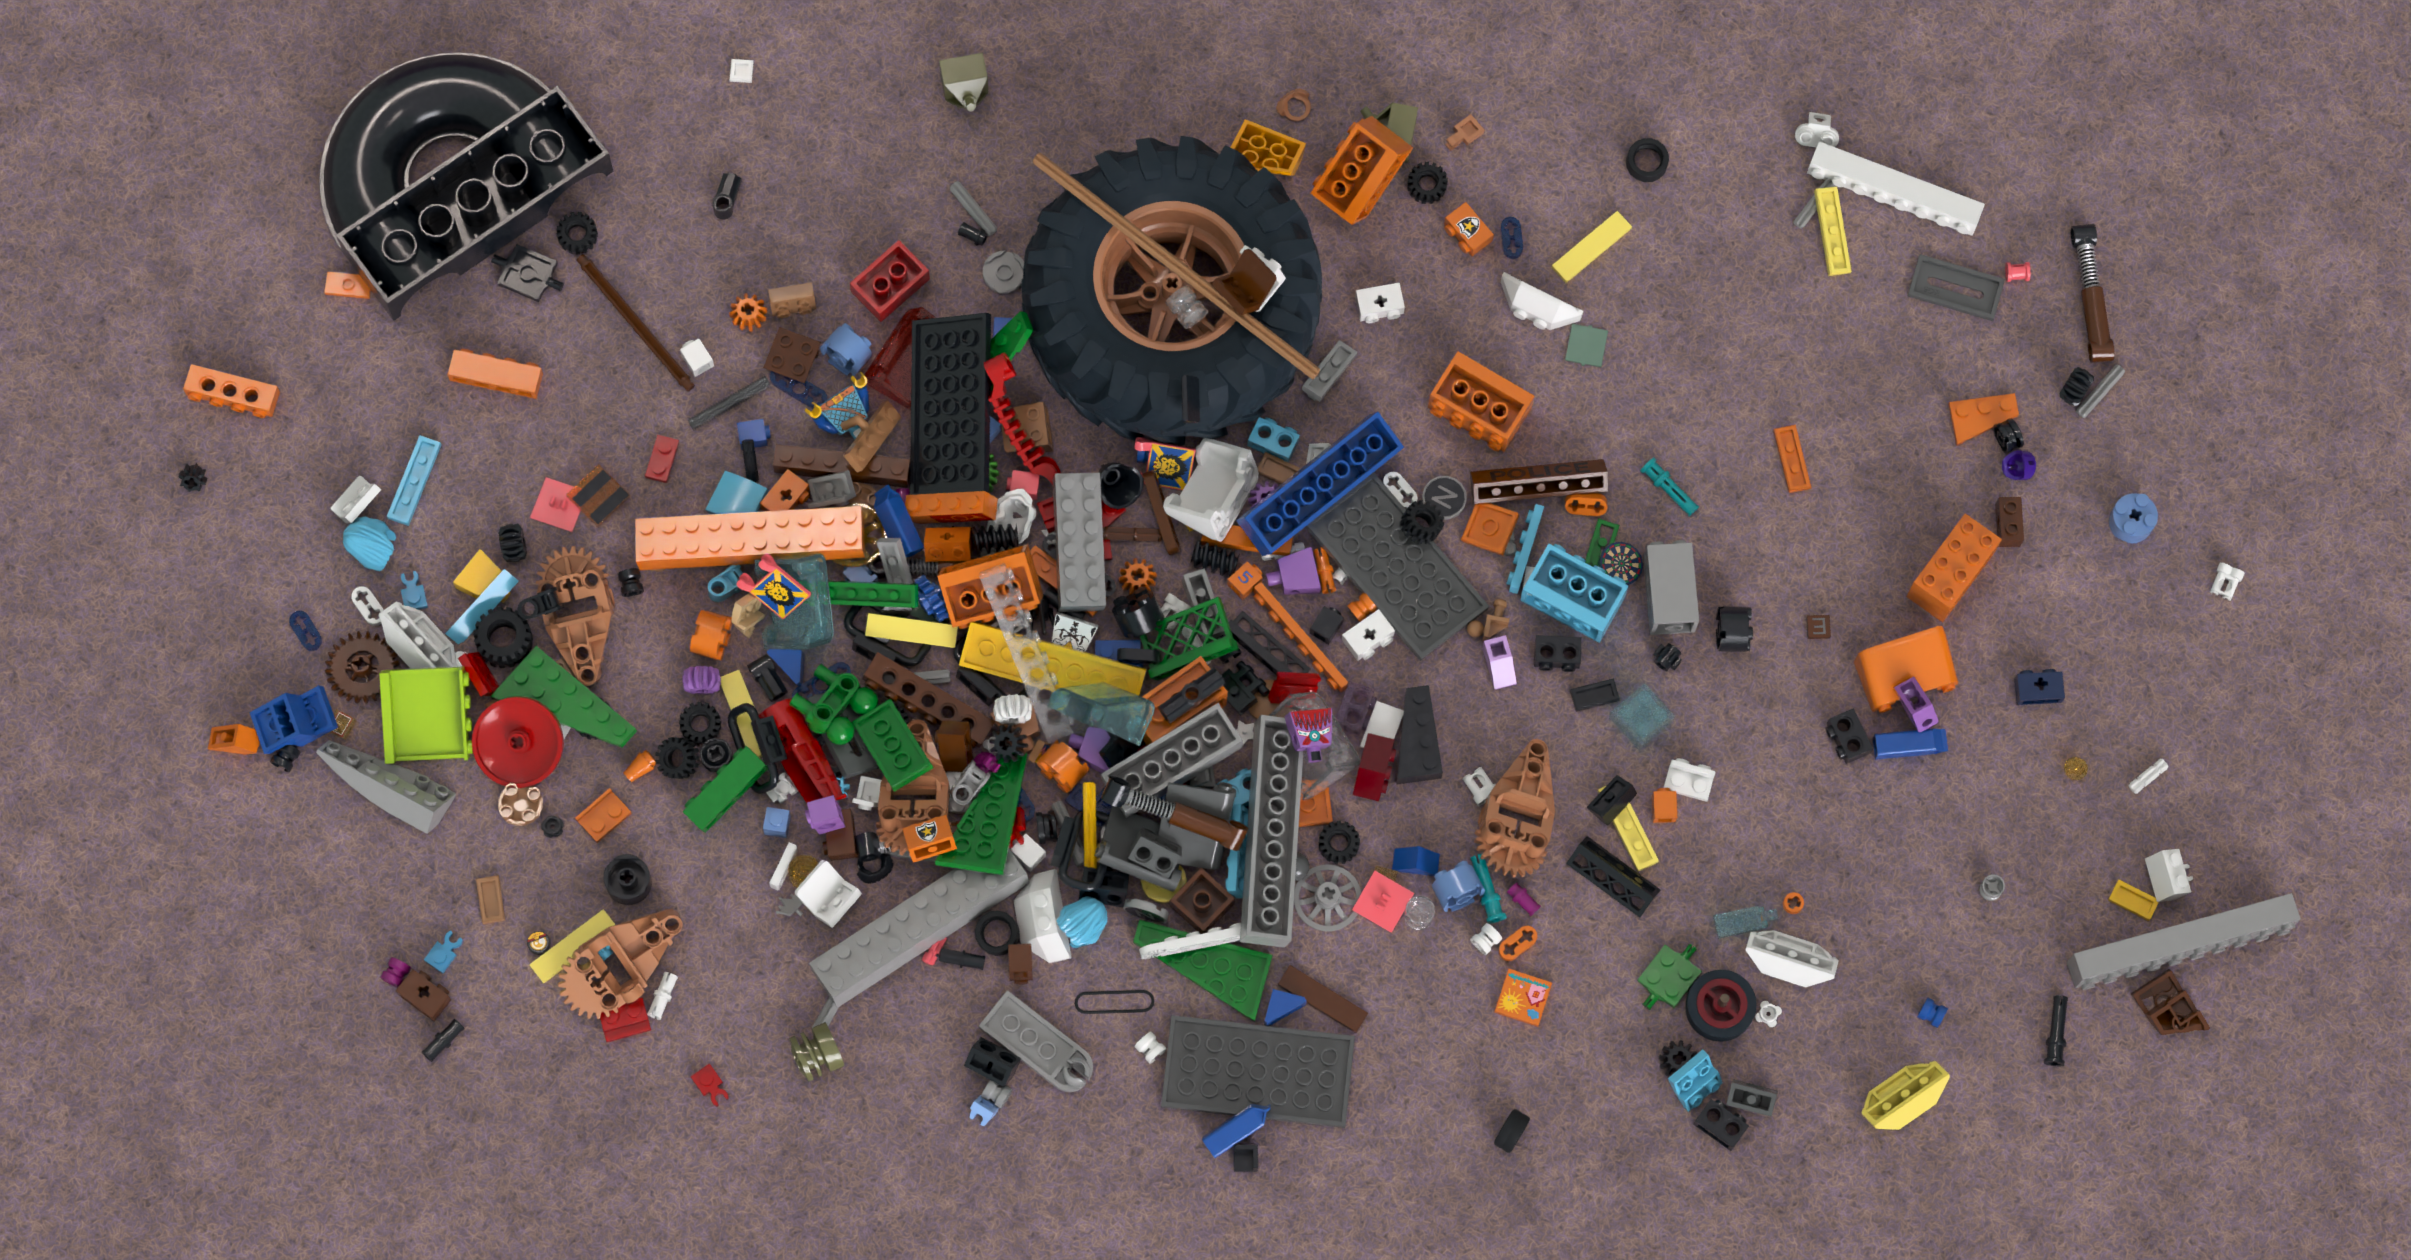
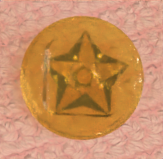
[2064,757,2088,780]

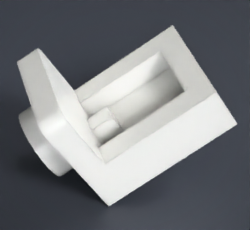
[852,776,882,811]

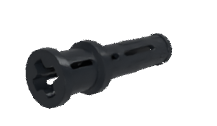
[2044,995,2068,1067]

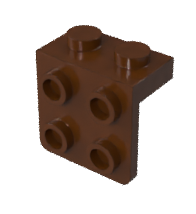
[1212,249,1277,315]

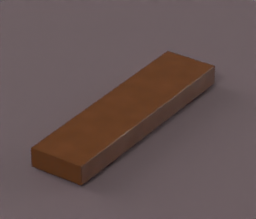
[1278,965,1368,1033]

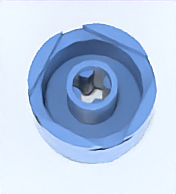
[820,323,872,376]
[2109,493,2158,543]
[1432,861,1485,912]

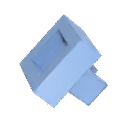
[970,1095,999,1126]

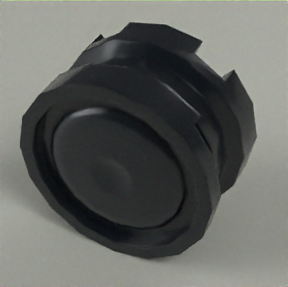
[1993,418,2024,453]
[700,738,733,773]
[1036,810,1058,844]

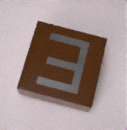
[1806,615,1831,639]

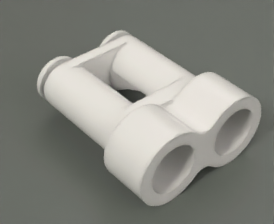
[2210,562,2245,601]
[1158,593,1191,632]
[1463,767,1496,806]

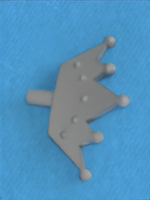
[776,894,803,917]

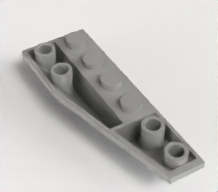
[316,740,456,834]

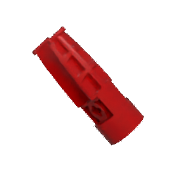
[759,698,847,803]

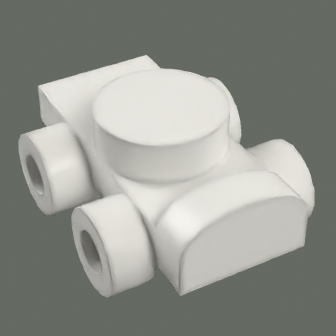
[766,772,798,803]

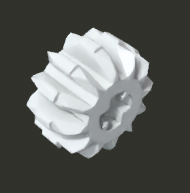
[993,694,1032,725]

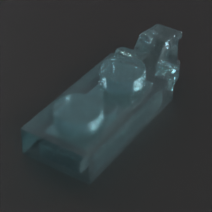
[1713,906,1779,939]

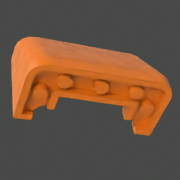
[1854,626,1958,713]

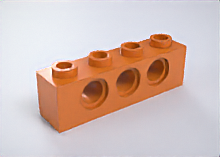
[183,364,280,418]

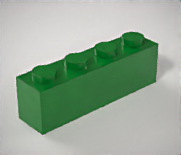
[683,746,768,833]

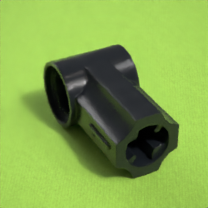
[712,172,742,220]
[747,654,788,702]

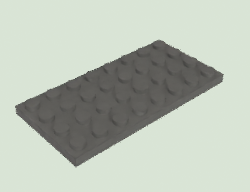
[1305,472,1489,661]
[1161,1015,1355,1128]

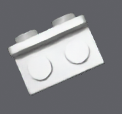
[330,476,381,523]
[1664,758,1716,802]

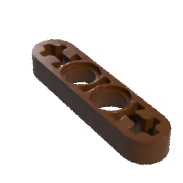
[1143,470,1181,556]

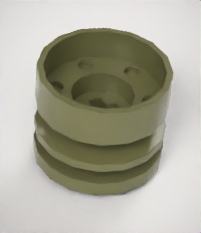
[789,1022,845,1082]

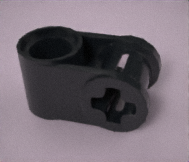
[517,587,564,619]

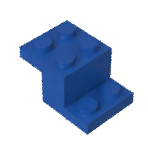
[249,685,338,754]

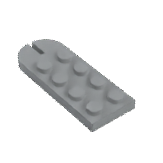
[979,990,1093,1092]

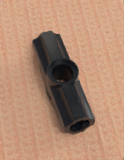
[1158,668,1226,724]

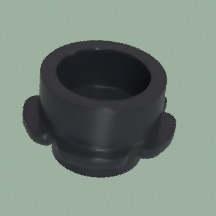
[541,816,564,838]

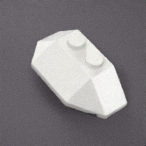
[1501,272,1583,330]
[379,602,457,669]
[1013,869,1072,963]
[1746,930,1839,987]

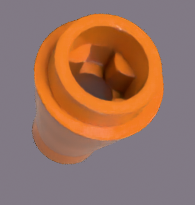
[623,750,656,782]

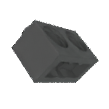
[1128,827,1182,878]

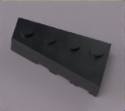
[1396,685,1443,785]

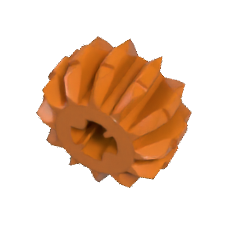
[729,293,767,332]
[1119,558,1157,595]

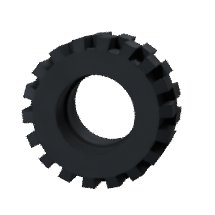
[473,606,533,668]

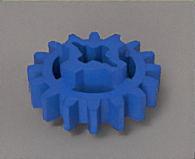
[914,575,948,622]

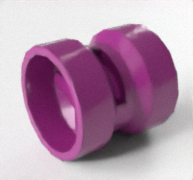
[380,957,411,988]

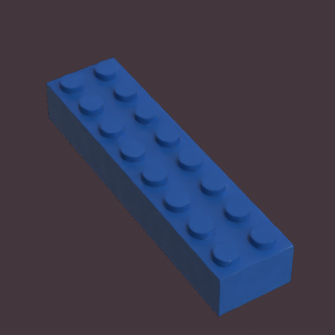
[1236,412,1404,556]

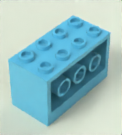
[1520,543,1628,643]

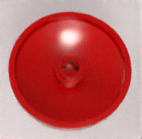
[472,696,564,788]

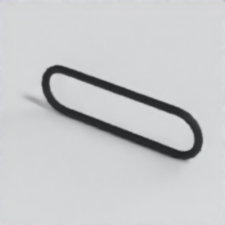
[1074,990,1155,1014]

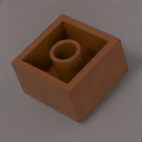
[1170,868,1235,934]

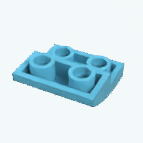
[705,471,768,514]
[1668,1049,1723,1112]

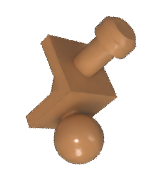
[1467,599,1510,642]

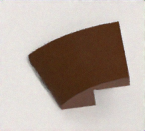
[2131,969,2210,1035]

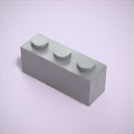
[1182,568,1225,643]

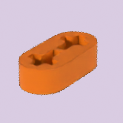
[1565,493,1608,516]
[1499,926,1537,961]

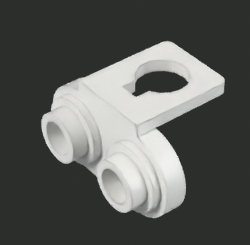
[1795,112,1839,148]

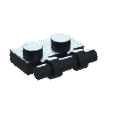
[1221,661,1270,716]

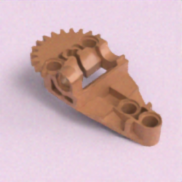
[536,546,615,686]
[876,719,952,855]
[1474,739,1555,877]
[558,909,683,1019]

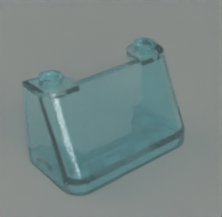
[754,554,834,649]
[1047,682,1155,746]

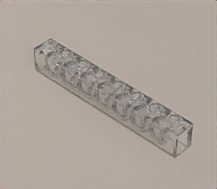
[979,563,1076,743]

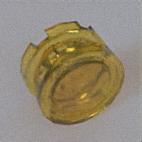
[788,855,819,888]

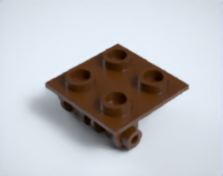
[763,327,821,384]

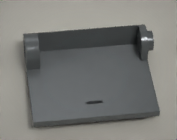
[1158,782,1236,870]
[1095,806,1182,892]

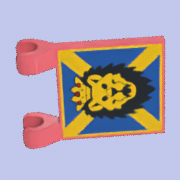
[1135,437,1196,490]
[737,553,811,619]

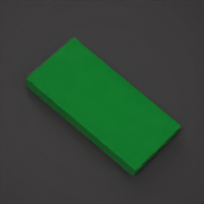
[852,699,933,792]

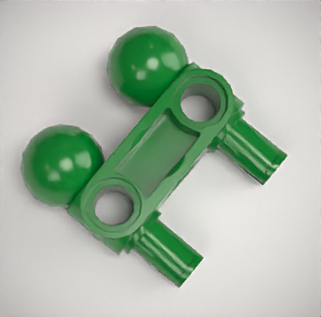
[789,664,878,745]

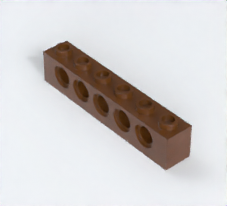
[862,652,995,748]

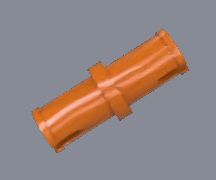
[1313,547,1336,594]

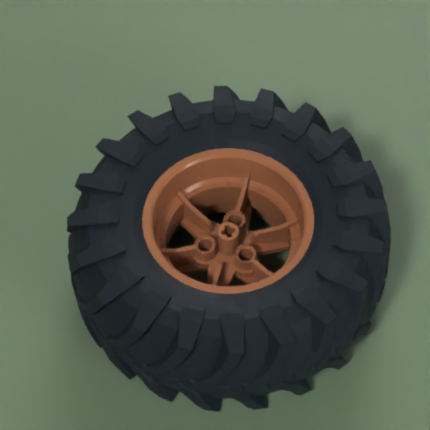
[1021,136,1322,445]

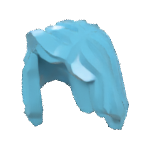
[343,517,396,571]
[1056,896,1107,948]

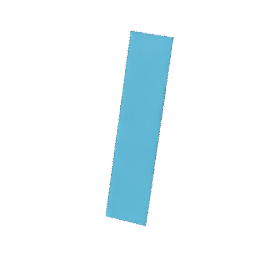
[445,569,519,644]

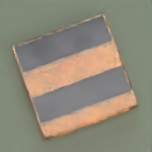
[566,464,630,527]

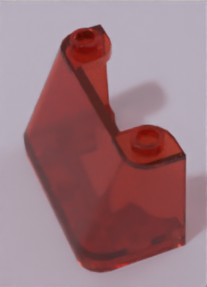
[864,307,936,411]

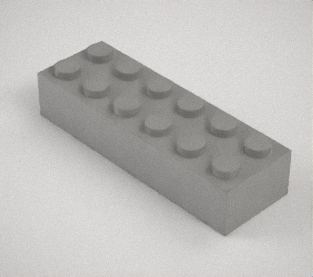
[1053,473,1106,612]
[1101,703,1243,818]

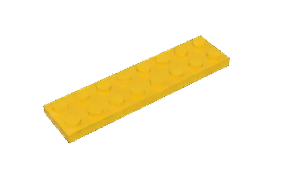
[959,622,1146,712]

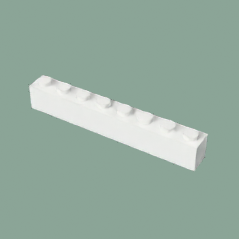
[1807,142,1985,236]

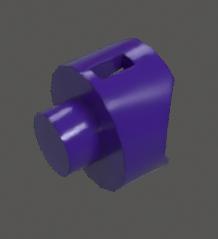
[2002,450,2036,480]

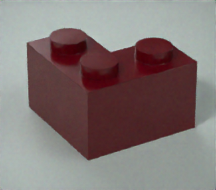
[1353,733,1397,802]

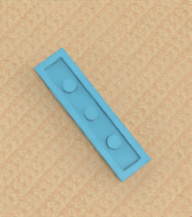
[387,435,441,526]
[1507,504,1544,594]
[1225,804,1249,899]

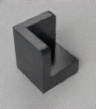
[1234,1145,1258,1172]

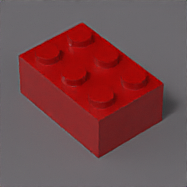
[850,240,930,322]

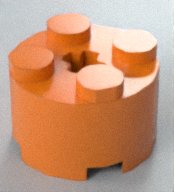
[690,610,732,661]
[1037,740,1090,794]

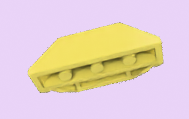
[1861,1061,1950,1130]

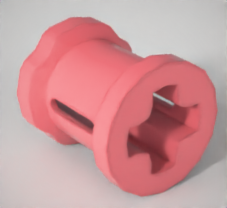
[2005,262,2031,282]

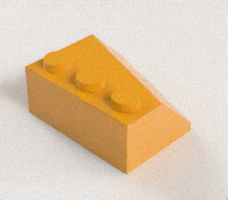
[1230,119,1306,176]

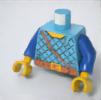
[805,372,869,440]

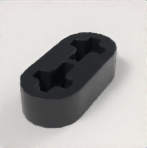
[1117,648,1160,664]

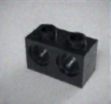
[1534,635,1582,672]
[1825,708,1873,764]
[1078,866,1129,908]
[964,1037,1022,1087]
[1693,1099,1749,1151]

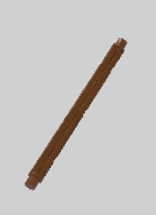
[576,254,695,392]

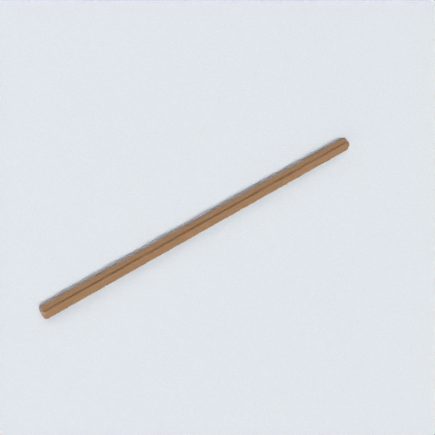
[1033,153,1320,379]

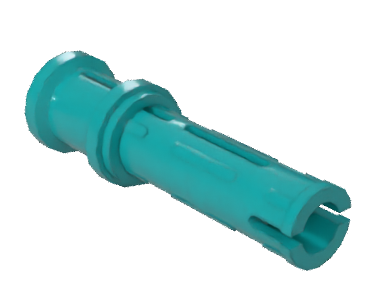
[1640,457,1699,517]
[1470,854,1507,924]

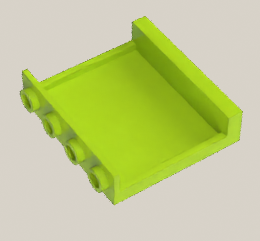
[379,666,473,764]

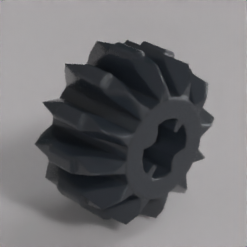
[2059,367,2094,406]
[498,524,527,562]
[989,724,1028,763]
[1659,1040,1697,1076]

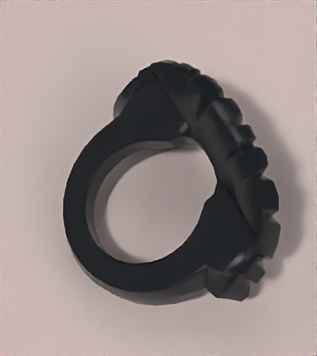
[857,853,893,884]

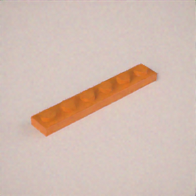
[1253,582,1349,693]

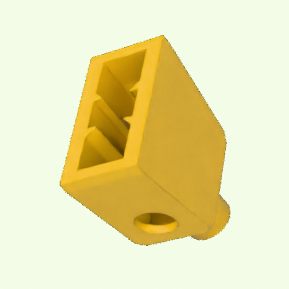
[453,549,511,603]

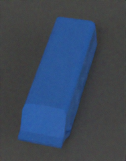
[874,485,924,558]
[1872,728,1948,760]
[1202,1104,1271,1158]

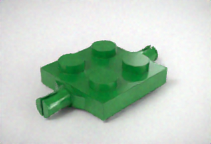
[1637,944,1702,1010]

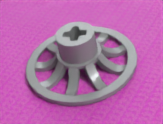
[1294,864,1362,932]

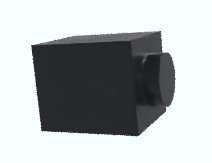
[1309,606,1344,645]

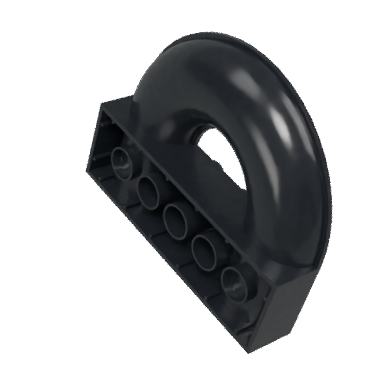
[320,52,614,321]

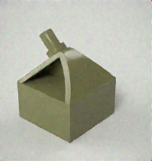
[939,52,989,111]
[1360,102,1418,163]

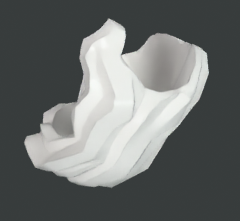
[986,489,1036,548]

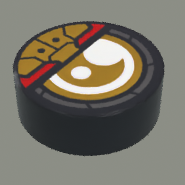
[527,931,551,955]

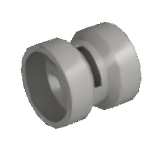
[1979,874,2005,901]
[981,1080,1013,1109]

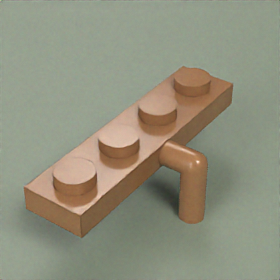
[840,400,901,472]

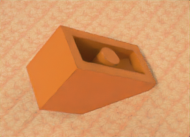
[208,724,260,755]

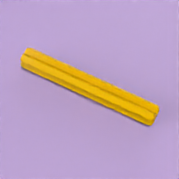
[1083,782,1097,868]

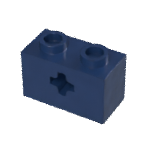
[2014,669,2065,705]

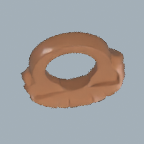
[1276,88,1311,121]

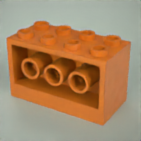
[1311,116,1413,225]
[1428,351,1535,452]
[1906,513,2002,623]
[937,544,1043,629]
[1126,656,1228,745]

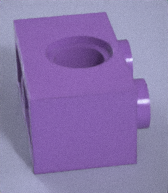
[805,795,845,835]

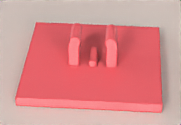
[530,477,583,532]
[1352,870,1414,933]

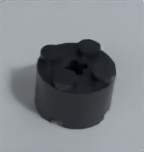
[1112,586,1164,638]
[1716,606,1753,652]
[603,854,652,905]

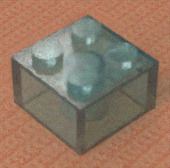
[1609,683,1675,751]

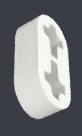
[1383,472,1418,509]
[352,586,384,626]

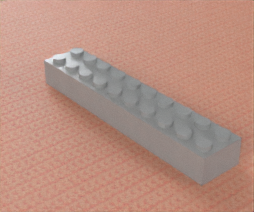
[1240,715,1303,948]
[809,849,1030,1008]
[2067,893,2301,990]

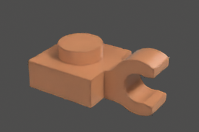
[1445,114,1485,151]

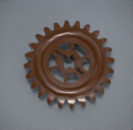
[325,631,400,704]

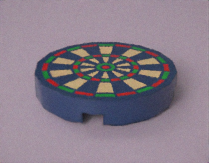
[1598,542,1643,585]

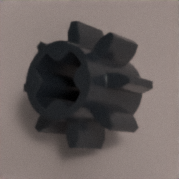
[178,463,208,492]
[1653,643,1682,671]

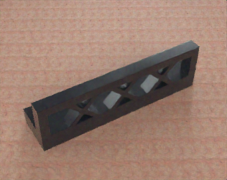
[1228,611,1311,676]
[1566,836,1661,918]

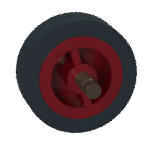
[1685,970,1757,1042]

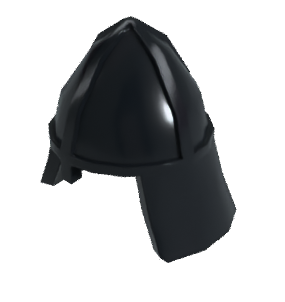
[1099,462,1144,509]

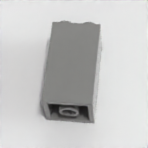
[1643,540,1699,635]

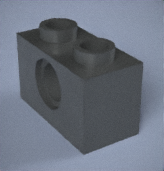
[1726,1079,1778,1117]

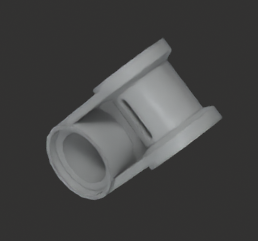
[950,761,991,805]

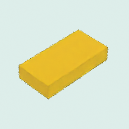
[2108,879,2159,921]

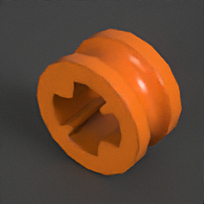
[1783,892,1804,914]

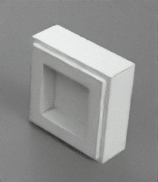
[730,59,754,83]

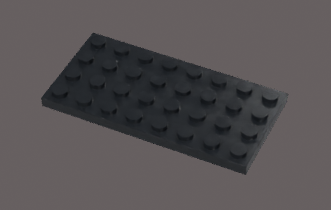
[910,313,991,495]

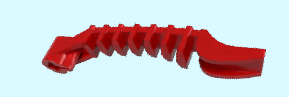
[984,352,1061,486]

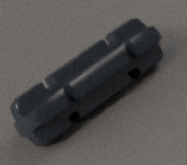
[742,439,759,482]

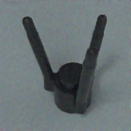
[1027,600,1055,637]

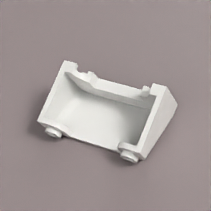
[1163,438,1259,542]

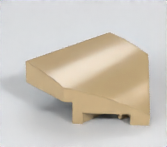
[731,593,765,638]

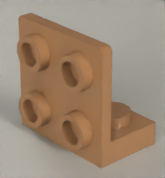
[768,282,816,318]
[1001,402,1054,453]

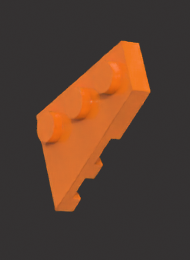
[1949,393,2019,446]

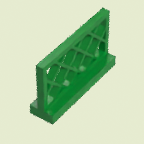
[1140,597,1239,681]

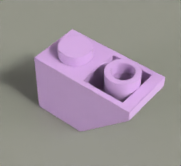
[1482,635,1517,690]

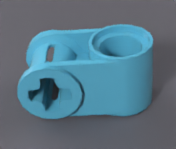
[708,565,743,602]

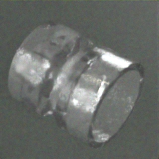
[1166,285,1208,329]
[1404,895,1435,931]

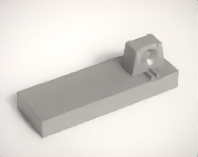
[1302,340,1358,402]
[877,538,913,584]

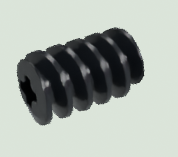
[971,524,1018,554]
[1190,540,1240,577]

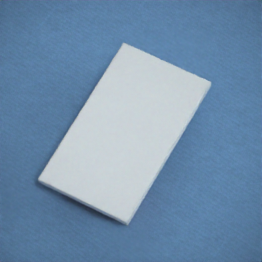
[1360,701,1404,748]

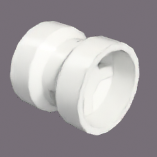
[1470,923,1502,955]
[1134,1032,1167,1064]

